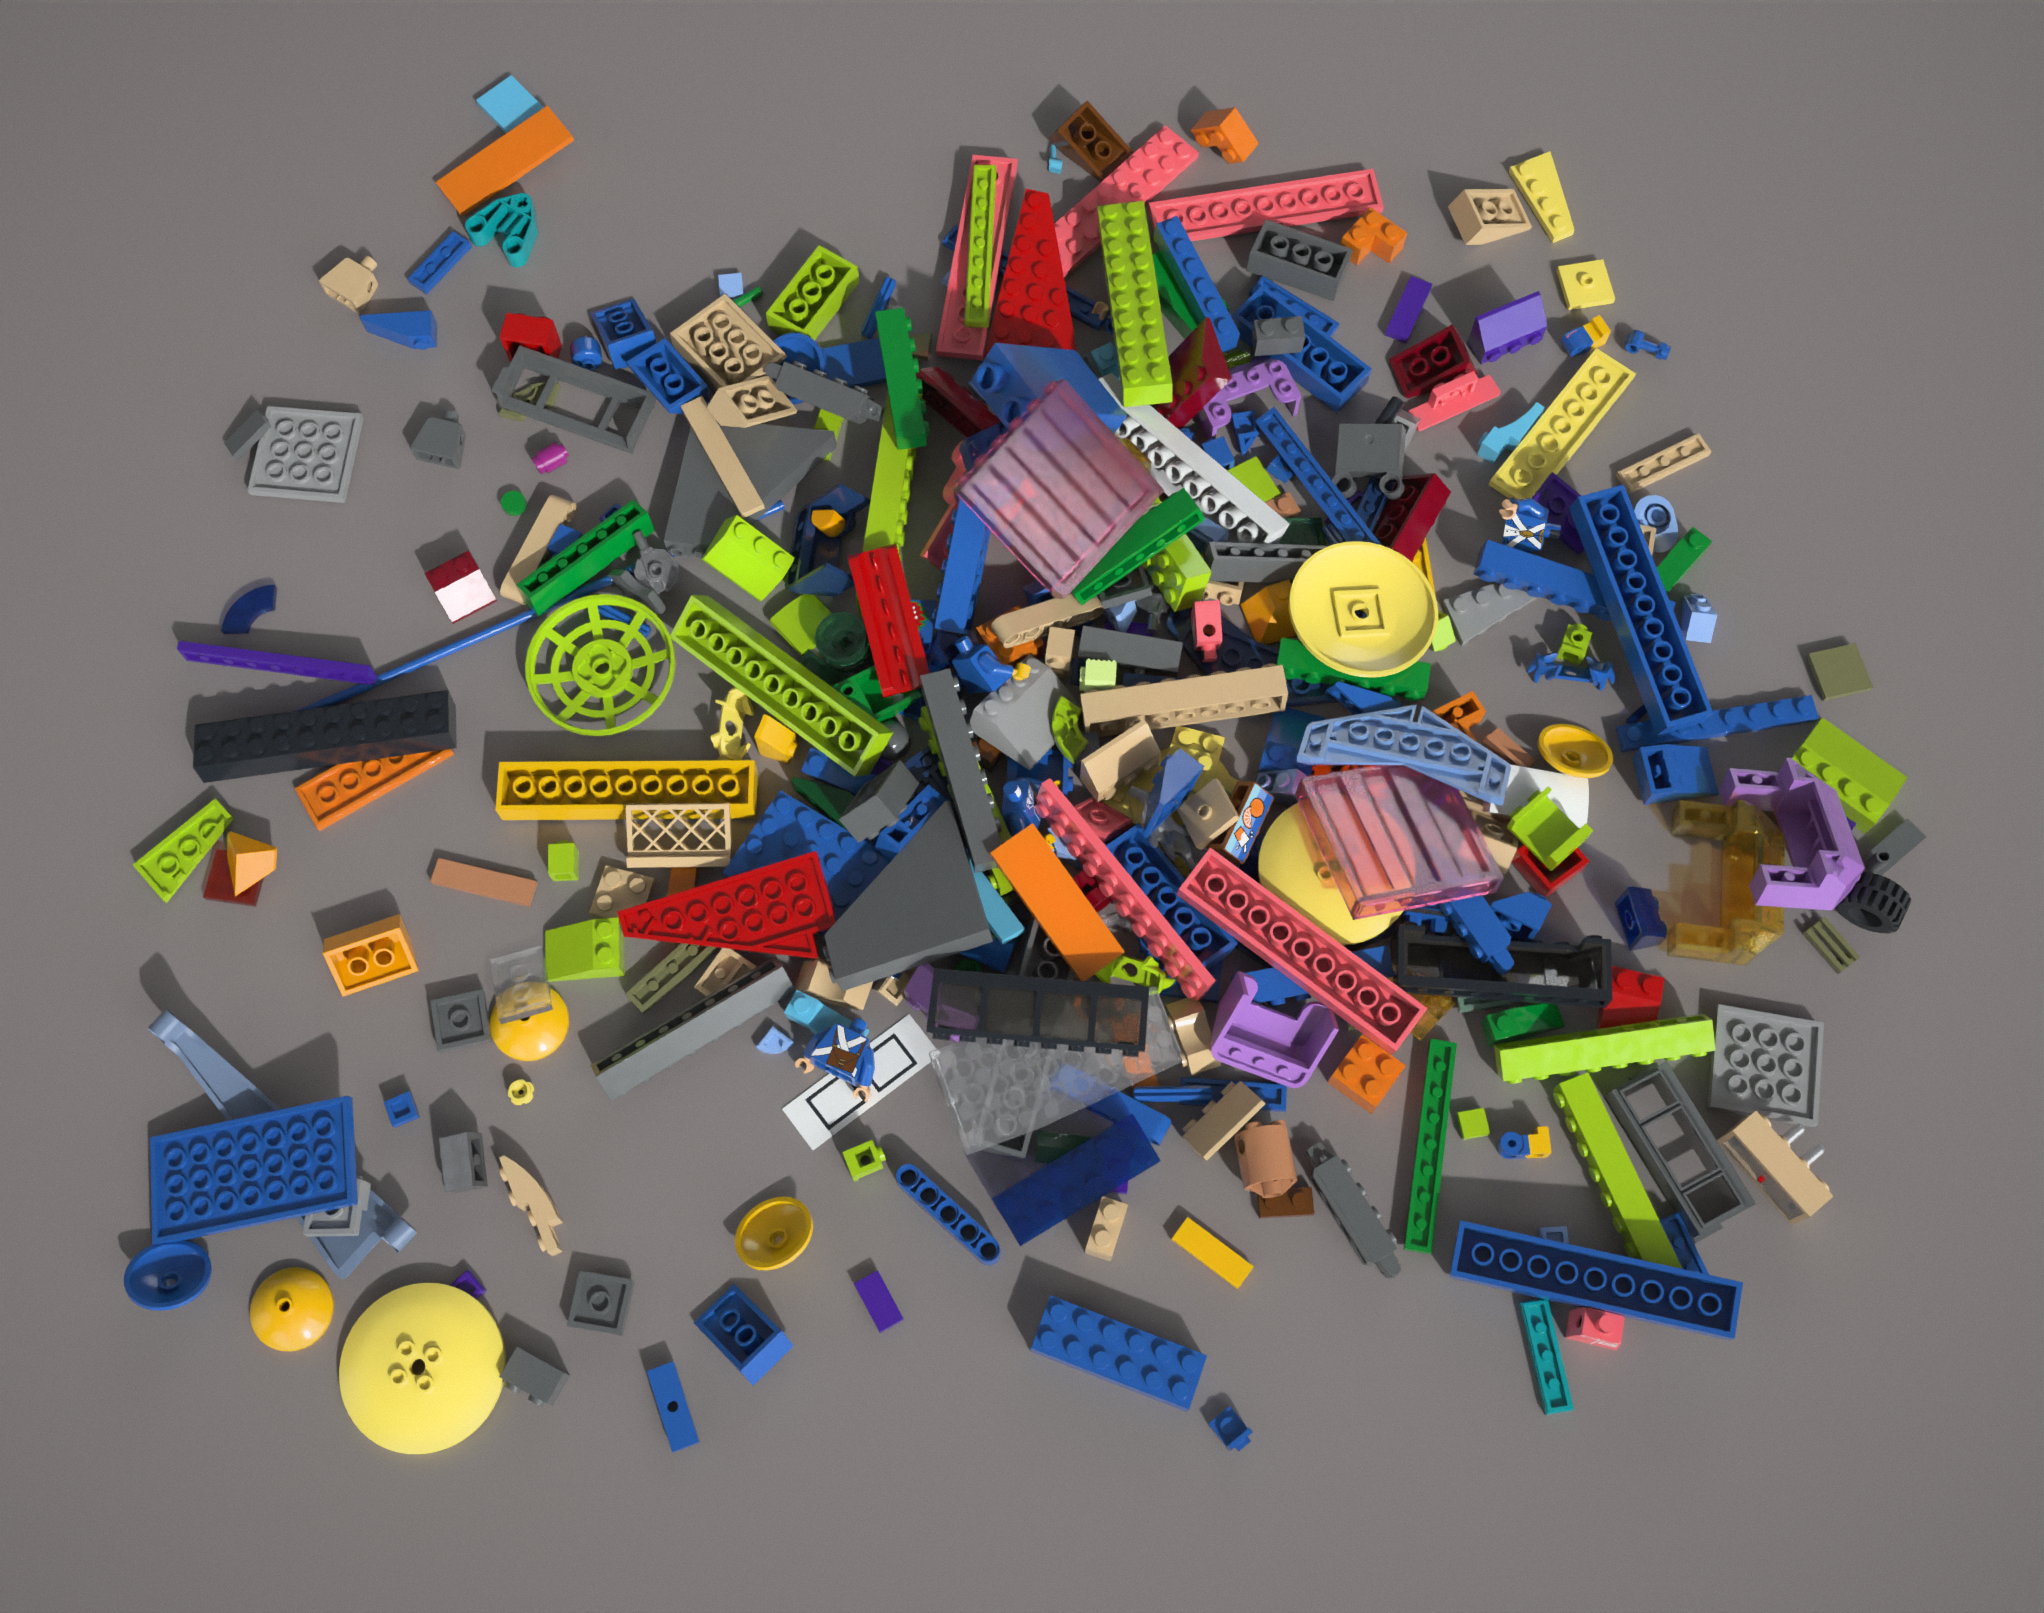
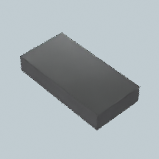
[224,409,271,460]

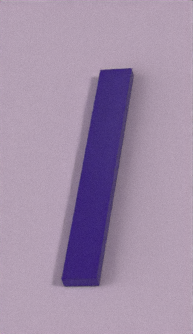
[177,641,377,685]

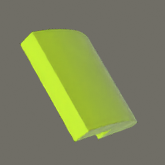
[769,594,841,656]

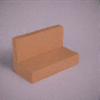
[1481,727,1536,768]

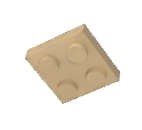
[589,866,656,919]

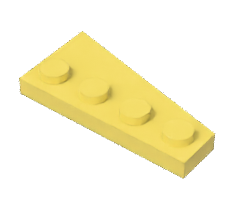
[1508,151,1575,243]

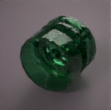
[815,611,873,674]

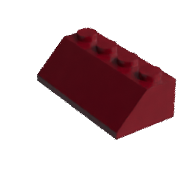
[916,367,1001,438]
[1373,473,1451,562]

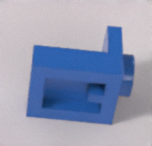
[1208,1406,1253,1452]

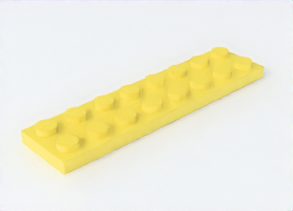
[1488,348,1636,500]

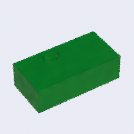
[1152,250,1230,339]

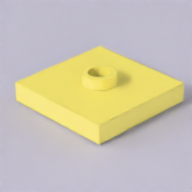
[1556,259,1615,310]

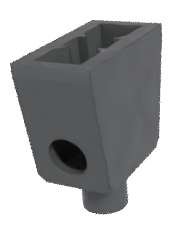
[410,410,466,469]

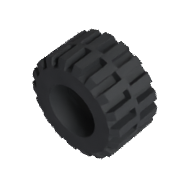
[1835,871,1911,934]

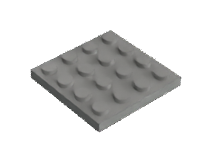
[247,406,364,503]
[1707,1004,1824,1127]

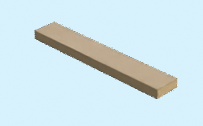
[681,396,765,518]

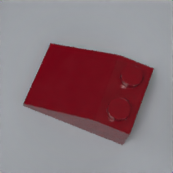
[1389,324,1478,399]

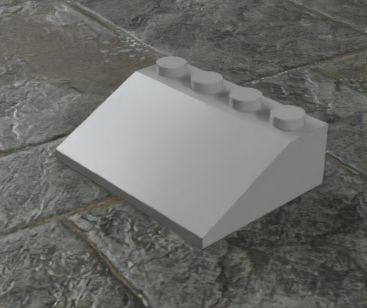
[970,654,1082,770]

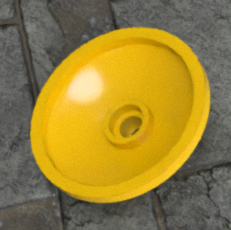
[1537,724,1613,778]
[490,983,569,1061]
[735,1197,813,1270]
[250,1267,334,1351]

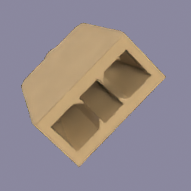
[319,256,378,314]

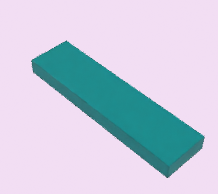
[1519,1299,1574,1415]

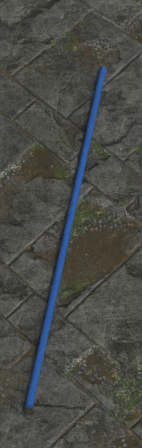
[297,500,785,711]

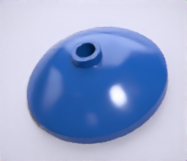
[771,333,826,405]
[124,1240,212,1311]

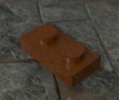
[1257,1187,1314,1219]

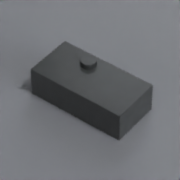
[1246,220,1353,301]
[1078,626,1183,677]

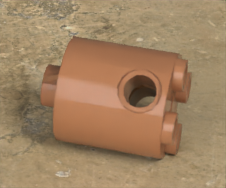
[1234,1120,1297,1198]

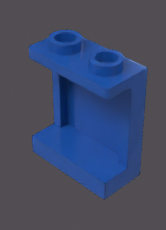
[1007,749,1073,798]

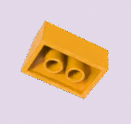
[323,914,419,997]

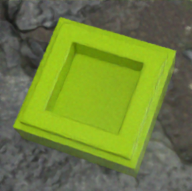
[1456,1108,1490,1140]

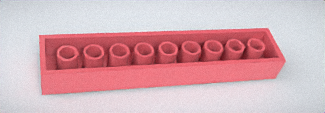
[1176,848,1427,1054]

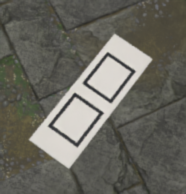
[782,1014,941,1150]

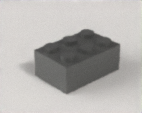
[839,760,919,843]

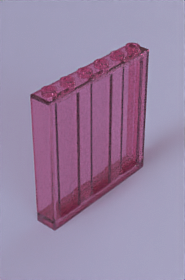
[953,379,1164,599]
[1295,765,1504,920]

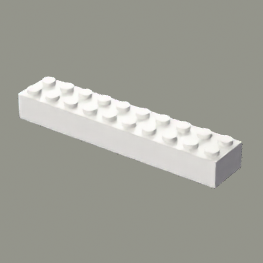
[1099,373,1290,544]

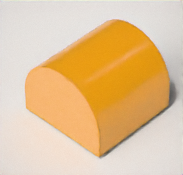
[811,510,846,537]

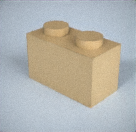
[1045,627,1075,678]
[1085,1196,1128,1262]

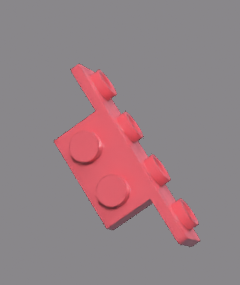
[1408,371,1501,432]

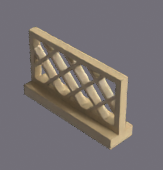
[626,803,733,868]

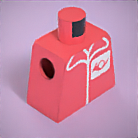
[1190,600,1222,662]
[1564,1307,1625,1351]

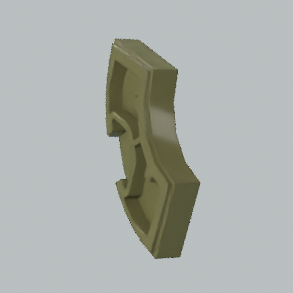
[499,382,561,422]

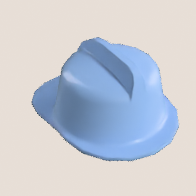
[1634,495,1678,553]

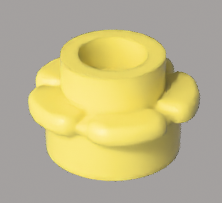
[508,1079,534,1105]

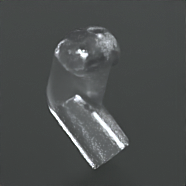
[1100,912,1134,934]

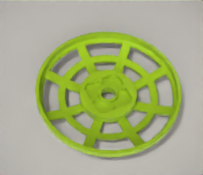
[525,594,676,736]

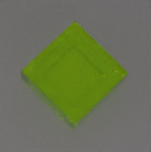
[1224,350,1251,369]

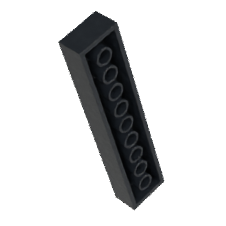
[193,690,457,783]

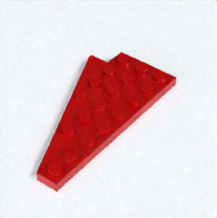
[982,189,1078,362]
[617,851,837,959]

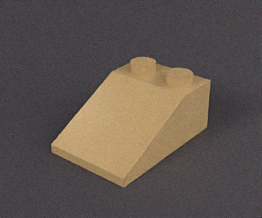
[1448,189,1532,245]

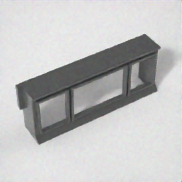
[491,346,657,454]
[1604,1061,1756,1244]

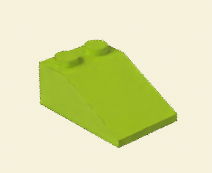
[545,917,625,982]

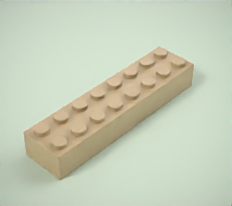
[1080,664,1288,738]

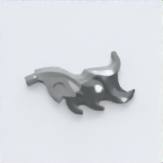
[1128,785,1208,871]

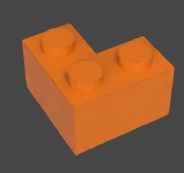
[1191,107,1259,164]
[1340,207,1407,266]
[1431,691,1486,742]

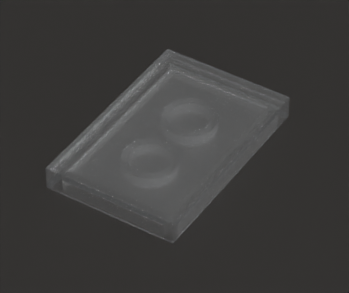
[490,945,553,1024]

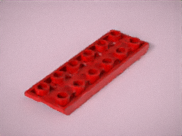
[848,544,929,698]

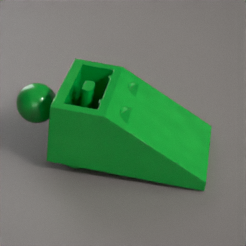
[832,665,922,723]

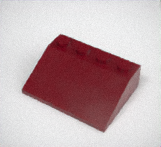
[1150,317,1232,430]

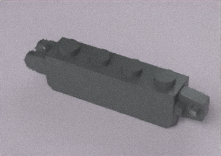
[765,361,885,425]
[1306,1142,1401,1279]

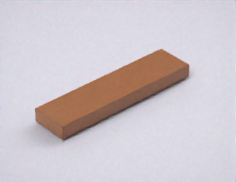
[430,858,538,907]

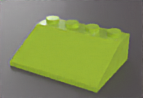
[1791,717,1908,834]

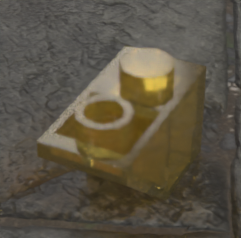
[1411,995,1456,1041]

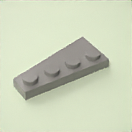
[1442,583,1538,646]

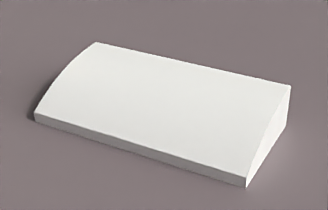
[1482,764,1589,828]

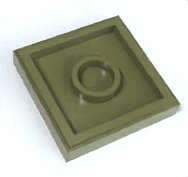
[1806,643,1873,701]

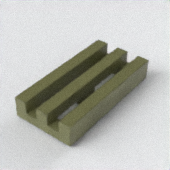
[1803,917,1860,974]

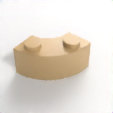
[794,958,873,1010]
[1165,998,1221,1075]

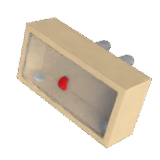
[1717,1111,1833,1225]

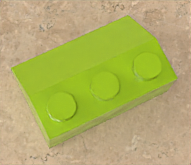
[702,515,795,602]

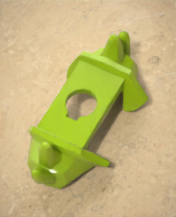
[1095,954,1175,996]

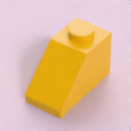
[754,714,799,764]

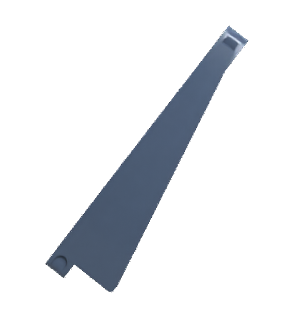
[147,1009,417,1279]

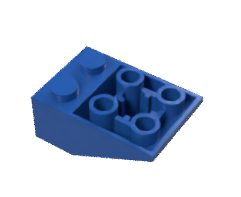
[1632,744,1719,805]

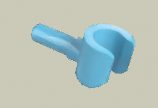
[1049,145,1063,174]

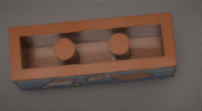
[1206,781,1274,865]

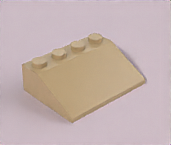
[670,294,786,392]

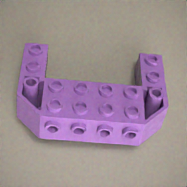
[1719,758,1865,910]

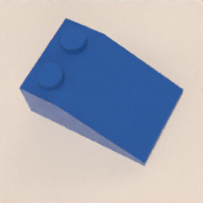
[590,298,656,369]
[1258,707,1325,778]
[1142,748,1205,839]
[694,1284,794,1386]

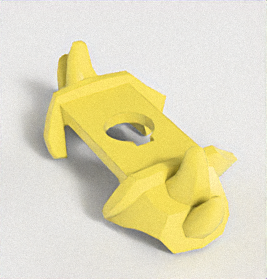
[711,687,754,760]

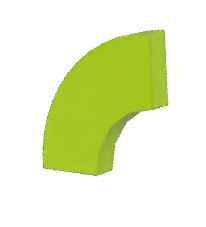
[1052,696,1089,764]

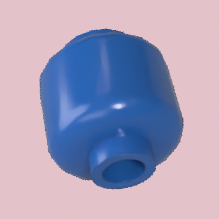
[570,336,602,371]

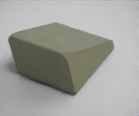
[909,332,932,361]

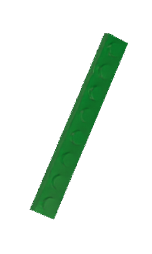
[1403,1038,1457,1255]

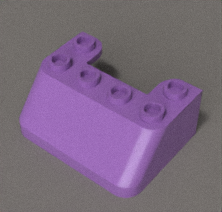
[1195,356,1301,440]
[1210,971,1339,1088]

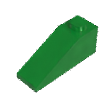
[1657,527,1713,594]
[1481,1003,1565,1048]

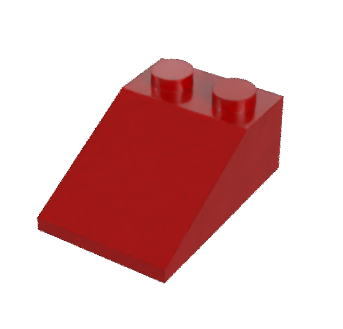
[1596,966,1664,1029]

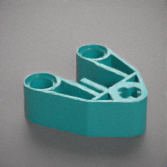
[465,193,538,268]

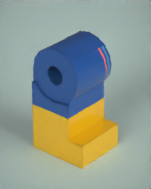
[1560,315,1611,357]
[1497,1126,1551,1159]

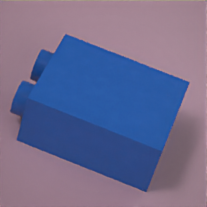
[971,343,1127,452]

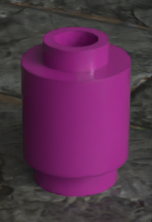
[531,442,569,474]

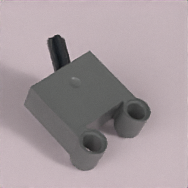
[1332,396,1406,500]

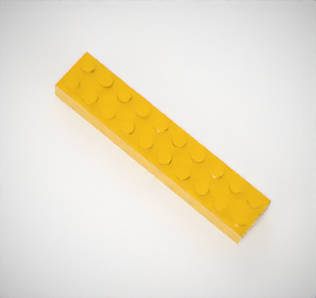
[495,760,758,820]

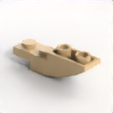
[498,1155,563,1256]

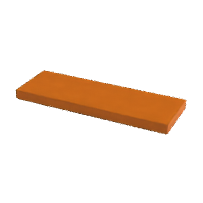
[436,105,574,217]
[294,749,454,831]
[989,823,1125,981]

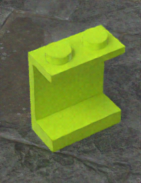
[1507,786,1593,871]

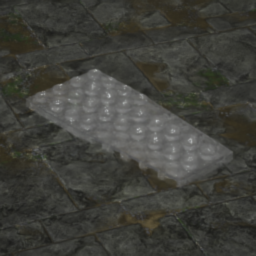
[928,986,1184,1156]

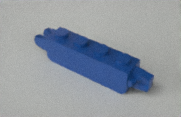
[1418,847,1514,975]

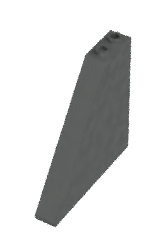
[664,420,837,559]
[823,800,993,991]

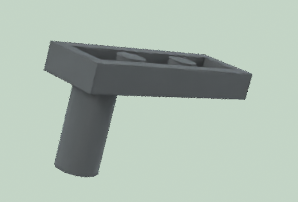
[1861,819,1926,875]

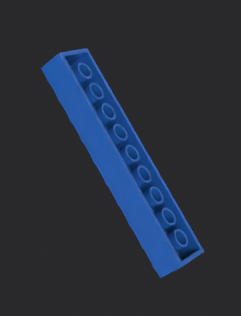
[1569,485,1714,736]
[1449,1220,1743,1341]

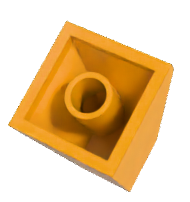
[1240,580,1297,646]

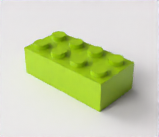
[766,245,860,340]
[1134,502,1212,612]

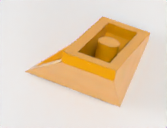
[227,831,277,896]

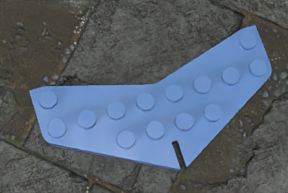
[1297,705,1511,806]

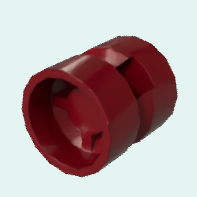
[1073,870,1112,913]

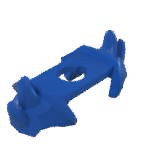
[1526,652,1615,691]

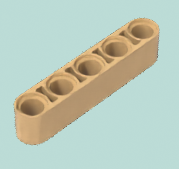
[500,495,576,605]
[991,593,1105,648]

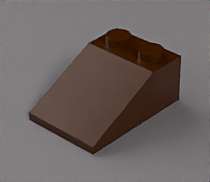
[1049,100,1133,182]

